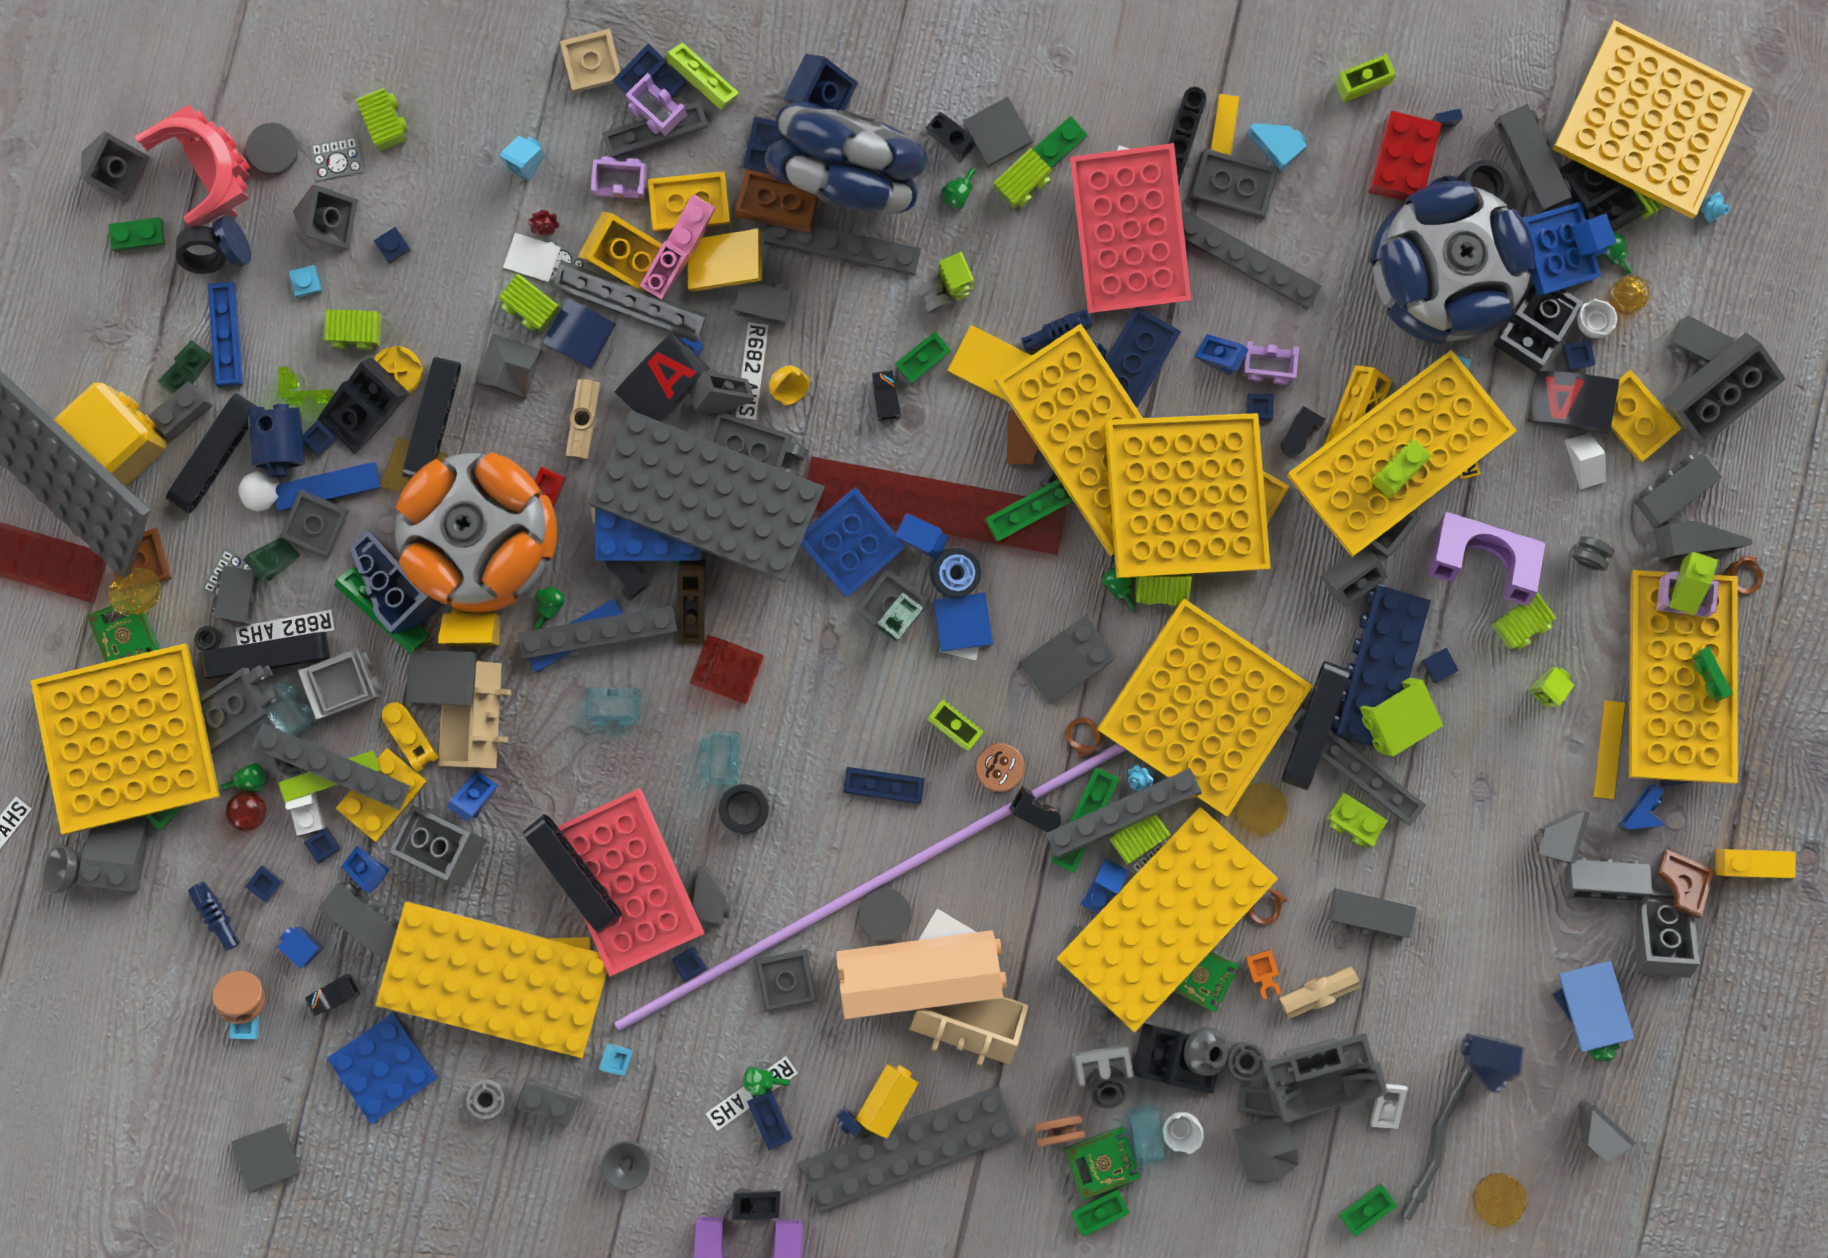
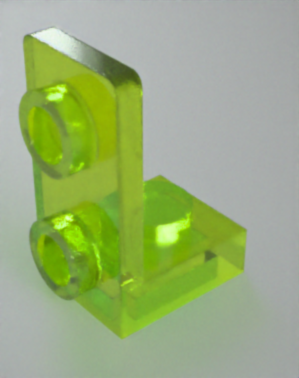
[278,366,335,405]

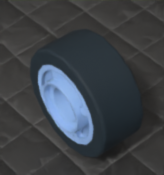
[929,548,981,597]

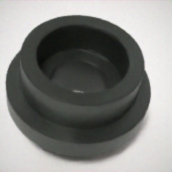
[194,626,221,651]

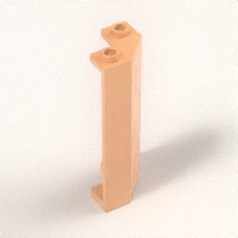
[836,930,1007,1019]

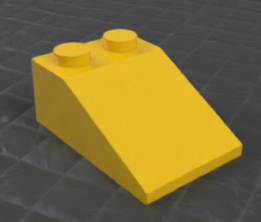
[578,211,662,294]

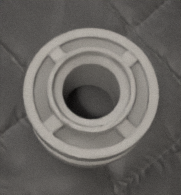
[467,1080,505,1119]

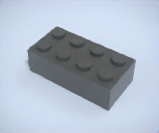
[1662,333,1786,447]

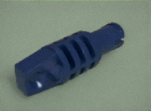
[1021,310,1093,353]
[188,882,241,952]

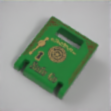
[86,596,160,662]
[1174,951,1240,1013]
[1063,1126,1141,1200]

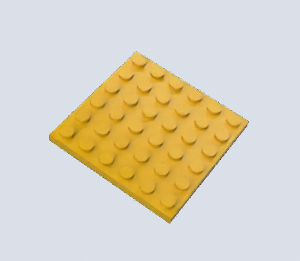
[1553,20,1753,219]
[1105,413,1271,578]
[1096,598,1313,817]
[30,643,220,835]

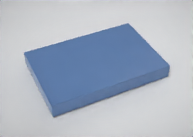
[1558,961,1635,1052]

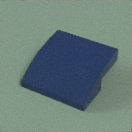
[613,44,687,116]
[743,116,788,174]
[542,298,616,369]

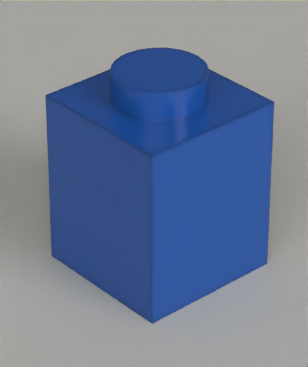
[1571,214,1617,257]
[277,926,324,968]

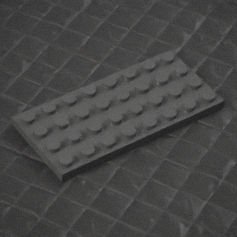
[0,370,150,579]
[589,410,825,583]

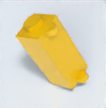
[855,1064,919,1139]

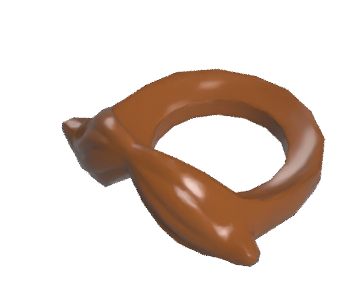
[1722,555,1764,594]
[1065,717,1104,758]
[1248,889,1288,924]

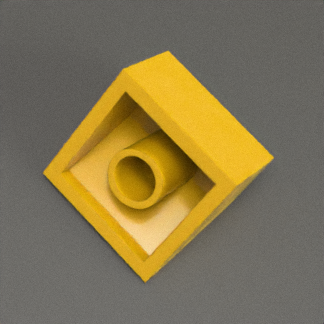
[438,609,500,647]

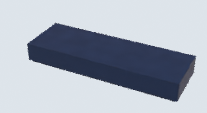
[843,767,925,804]

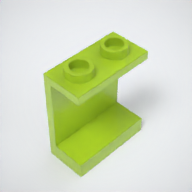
[1360,678,1443,757]

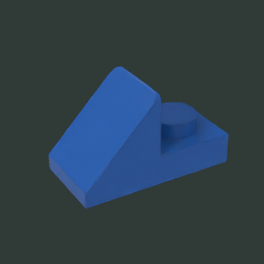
[1195,334,1249,375]
[895,513,949,559]
[447,771,498,822]
[1618,784,1665,829]
[341,846,389,894]
[1081,858,1128,914]

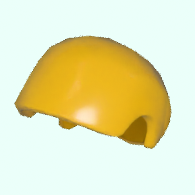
[768,365,810,406]

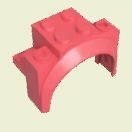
[134,105,251,227]

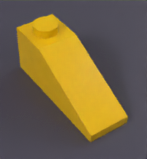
[1715,849,1796,878]

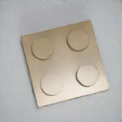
[560,29,621,93]

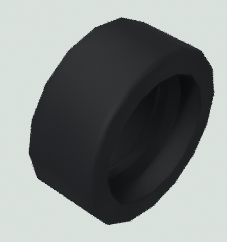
[1457,159,1510,201]
[175,226,226,274]
[718,784,769,834]

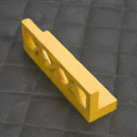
[1323,365,1393,446]

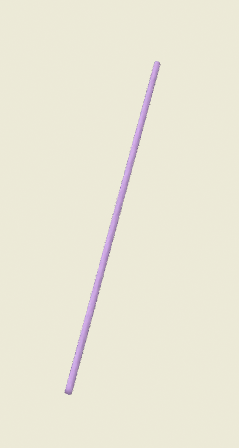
[614,744,1126,1031]

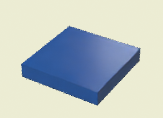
[934,593,993,652]

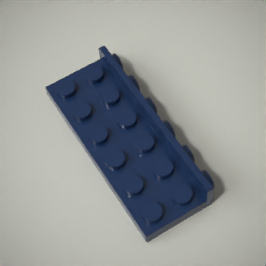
[1331,583,1431,747]

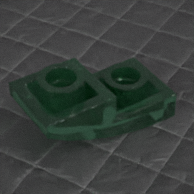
[158,340,212,395]

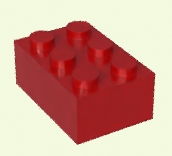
[1368,110,1442,201]

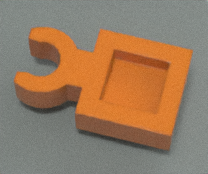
[1245,949,1281,999]

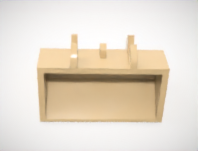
[438,661,511,768]
[909,996,1029,1067]

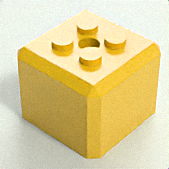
[53,383,167,487]

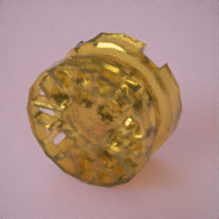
[1608,275,1650,315]

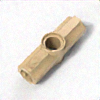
[566,379,601,460]
[1279,966,1361,1019]

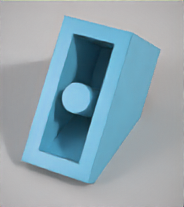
[1247,123,1307,172]
[500,136,545,181]

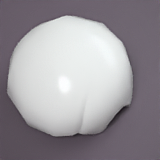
[1577,299,1618,339]
[239,470,279,512]
[1162,1112,1204,1154]

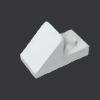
[286,792,325,836]
[1371,1084,1407,1129]

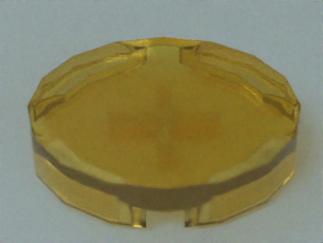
[108,568,162,616]
[1234,782,1288,834]
[1473,1173,1527,1227]

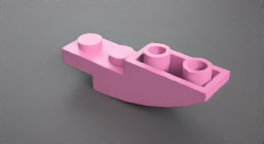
[640,195,716,299]

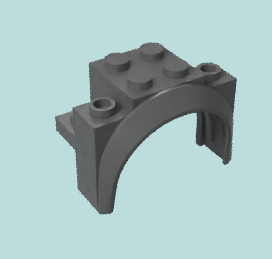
[1262,1033,1388,1123]

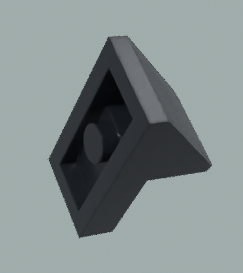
[732,1188,781,1220]

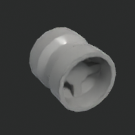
[917,279,951,314]

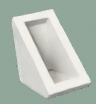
[1565,433,1606,490]

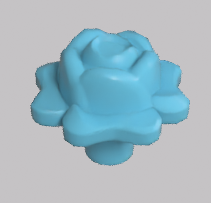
[1701,191,1730,223]
[1128,765,1154,792]

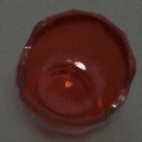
[225,792,267,832]

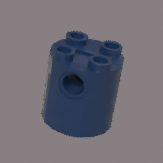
[248,404,305,477]

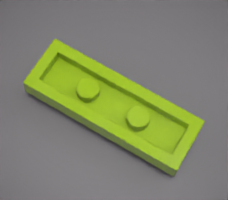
[664,42,739,110]

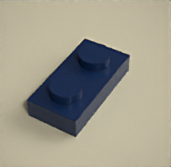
[747,1091,793,1150]

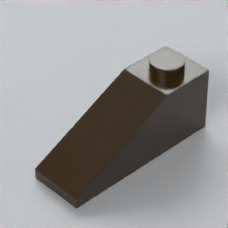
[677,560,706,644]

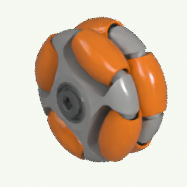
[395,452,558,613]

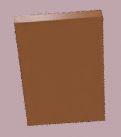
[734,169,819,233]

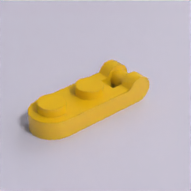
[382,702,439,773]

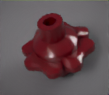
[528,210,559,236]

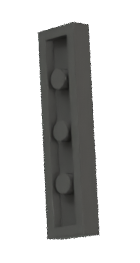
[602,101,708,158]

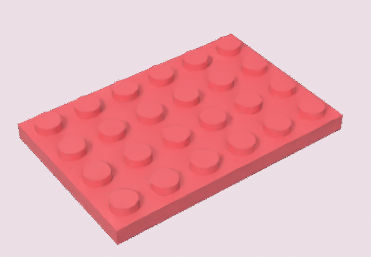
[1070,143,1192,313]
[558,788,705,976]

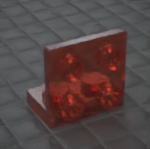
[689,635,764,704]

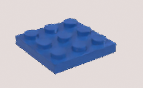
[1523,202,1602,296]
[801,487,906,597]
[327,1012,438,1124]

